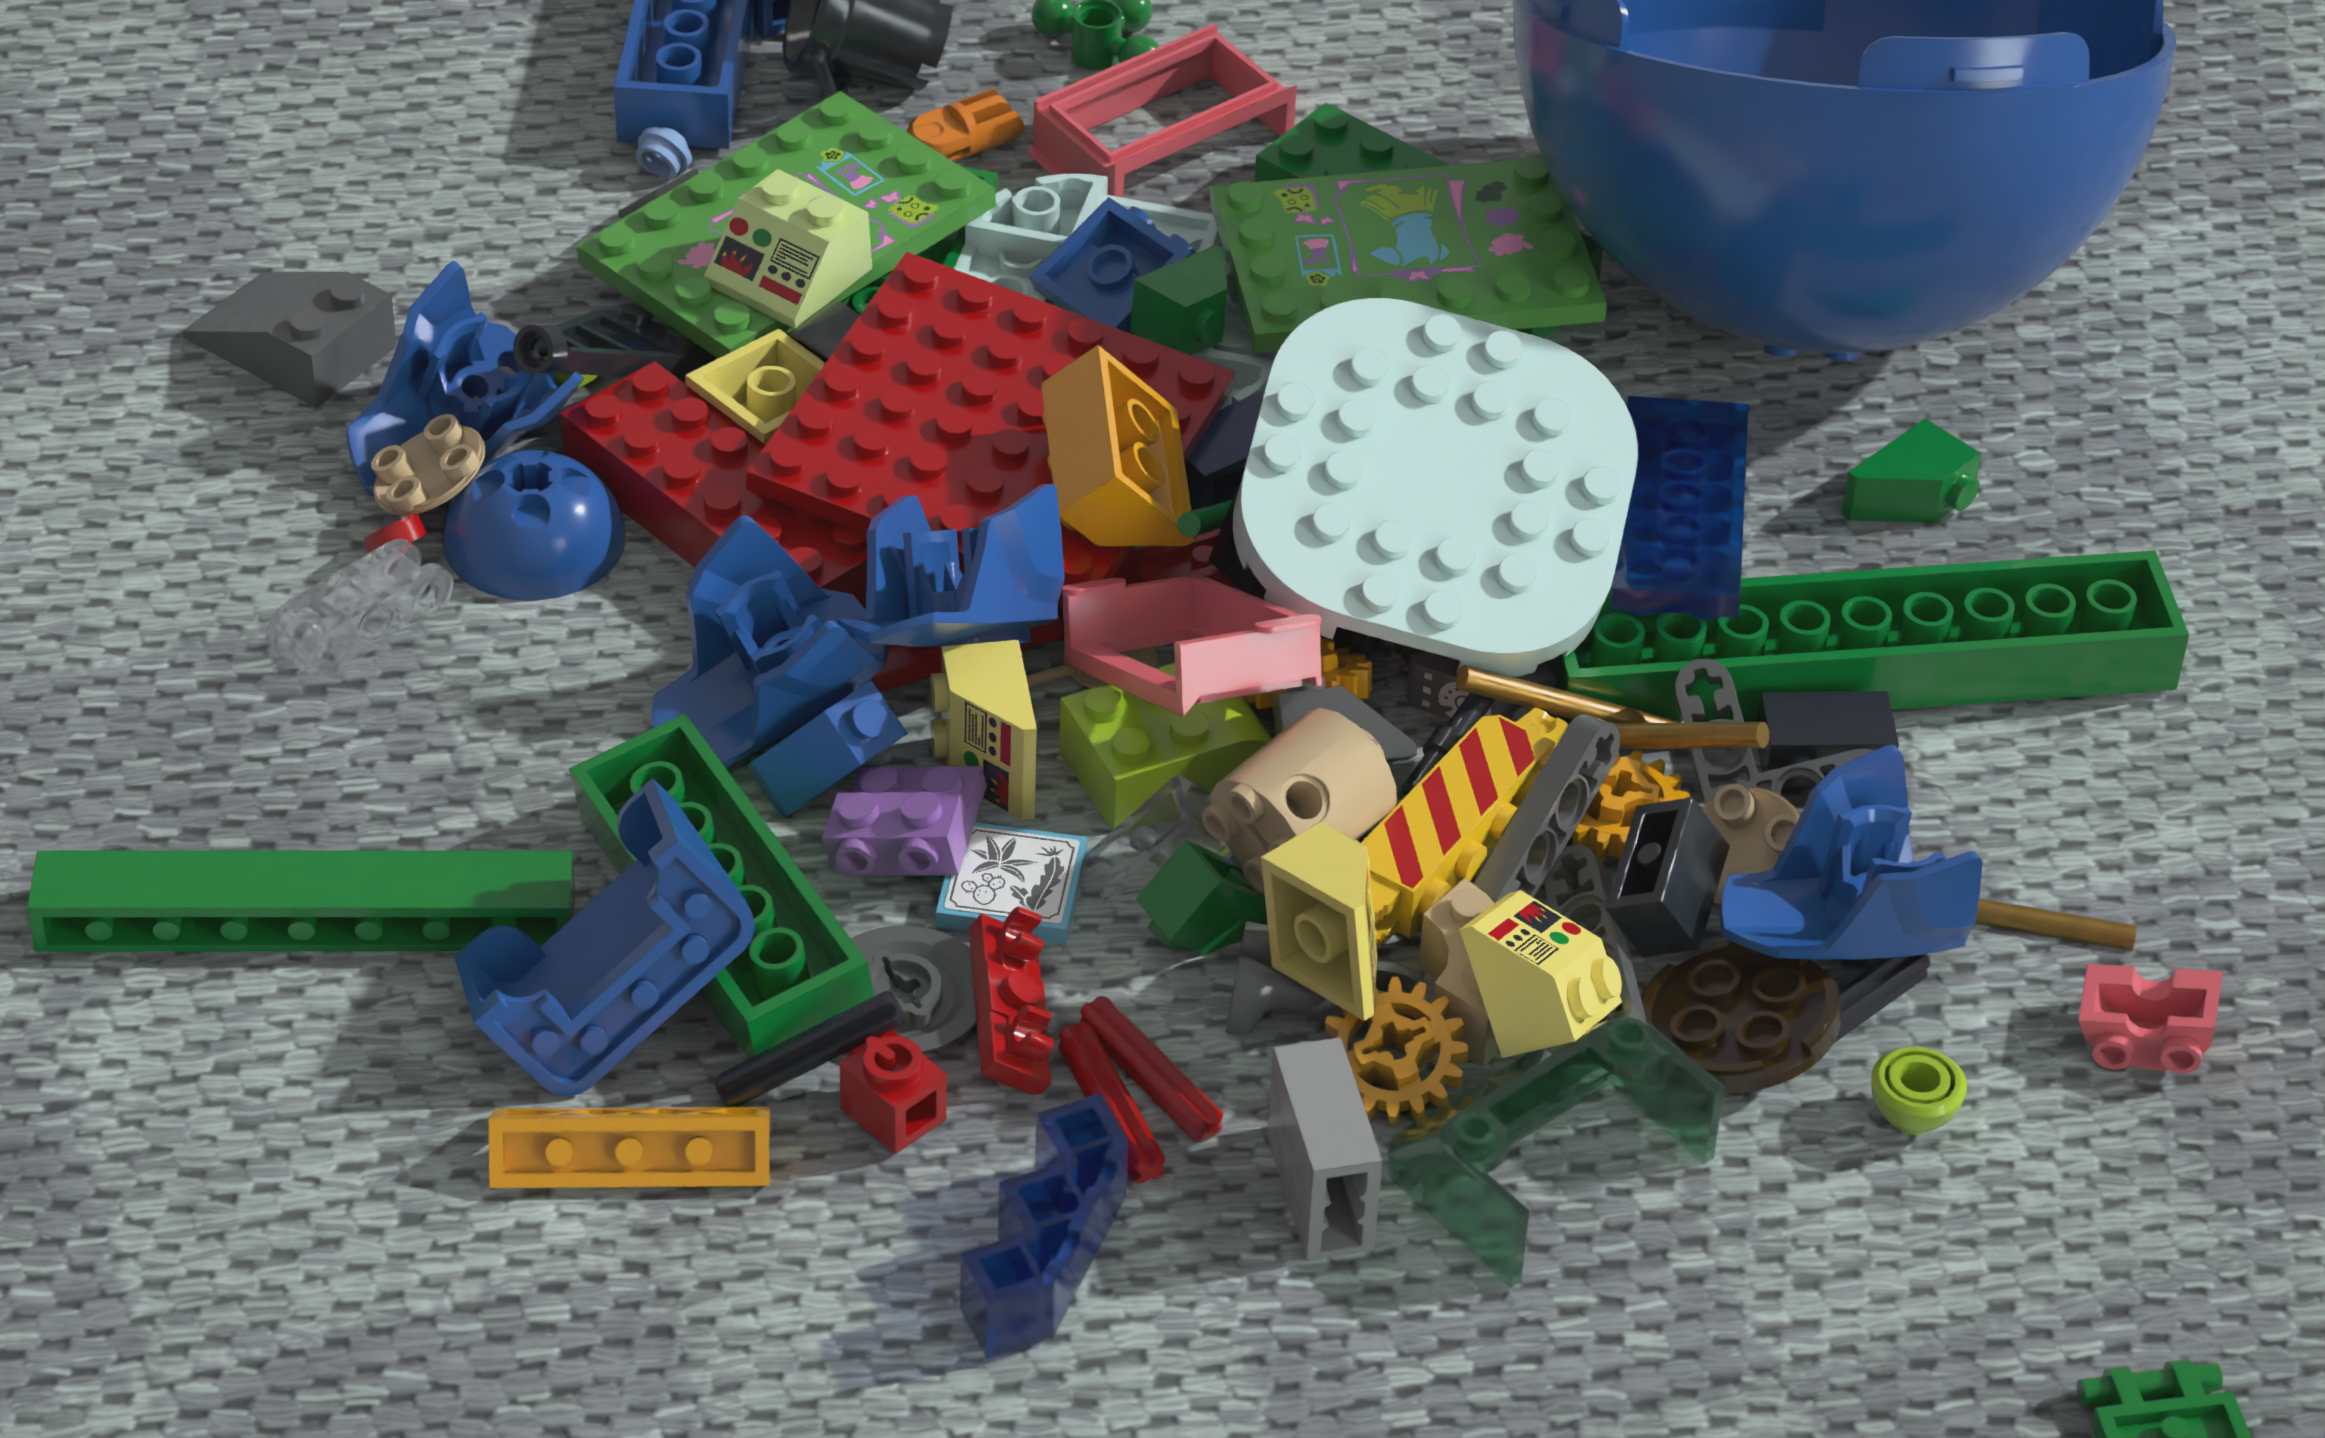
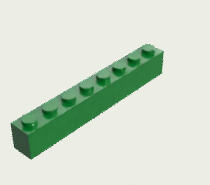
[27,850,576,952]

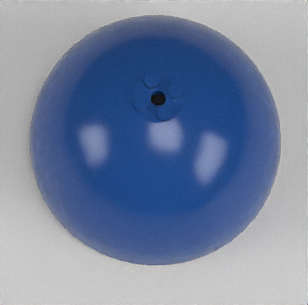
[1513,0,2176,361]

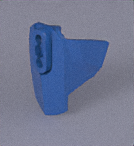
[346,261,584,496]
[838,484,1065,647]
[652,515,889,767]
[1720,745,1983,959]

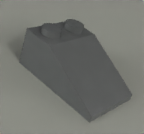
[182,272,396,408]

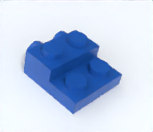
[1029,197,1196,333]

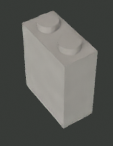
[1267,1037,1382,1261]

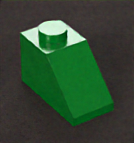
[1130,244,1227,355]
[1841,418,1981,523]
[1136,840,1268,955]

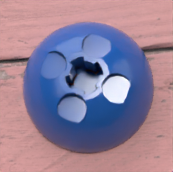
[442,450,626,600]

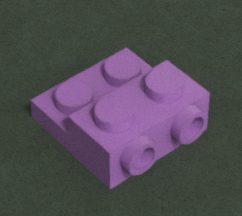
[822,766,987,876]

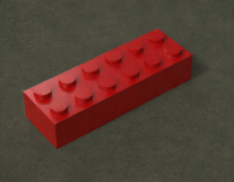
[560,361,867,610]

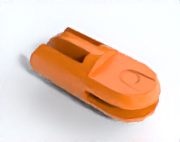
[906,87,1025,162]

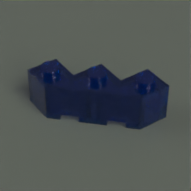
[960,1093,1128,1359]

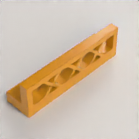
[489,1107,771,1188]

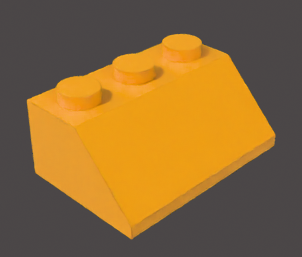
[1041,345,1196,546]

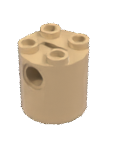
[1202,708,1397,895]

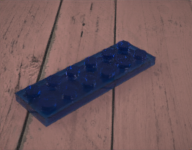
[1611,396,1749,620]

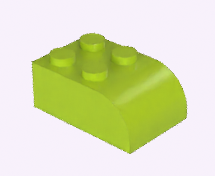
[1059,663,1273,833]

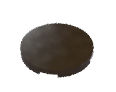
[1641,939,1842,1093]

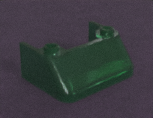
[1387,1017,1725,1288]

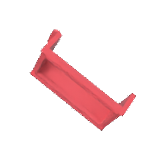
[1028,23,1297,198]
[1061,574,1322,717]

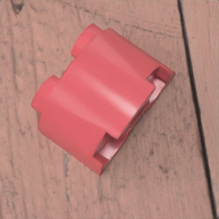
[2078,964,2223,1074]

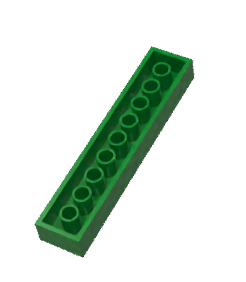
[1547,550,2189,724]

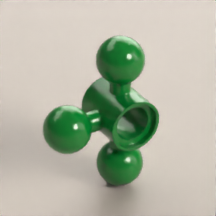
[1031,0,1159,70]

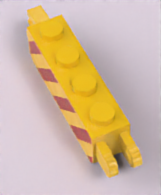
[1361,708,1568,949]

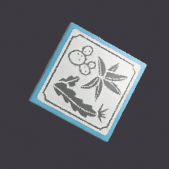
[936,822,1088,945]

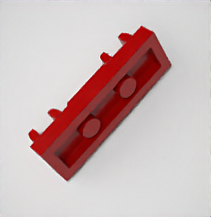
[969,906,1054,1095]

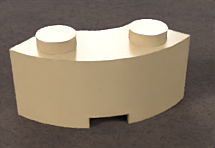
[1419,878,1499,1068]

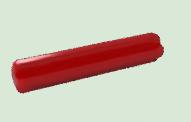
[1079,996,1223,1143]
[1058,1021,1165,1184]

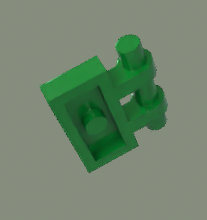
[2077,1359,2252,1438]

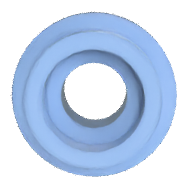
[636,127,692,180]

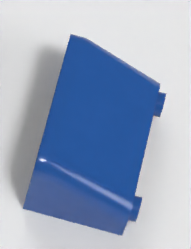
[454,778,755,1097]

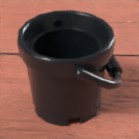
[782,0,953,98]

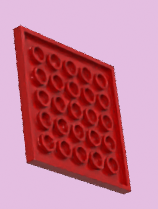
[746,252,1236,609]

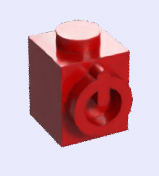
[840,1030,947,1155]

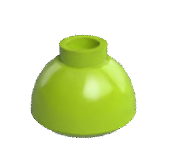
[1871,1046,1967,1135]

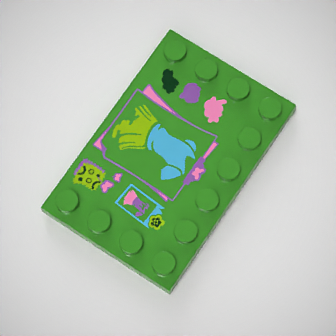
[576,91,996,358]
[1210,157,1607,353]

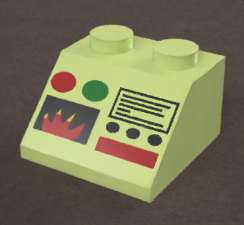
[704,169,873,329]

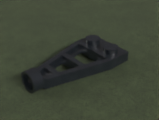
[513,303,718,379]

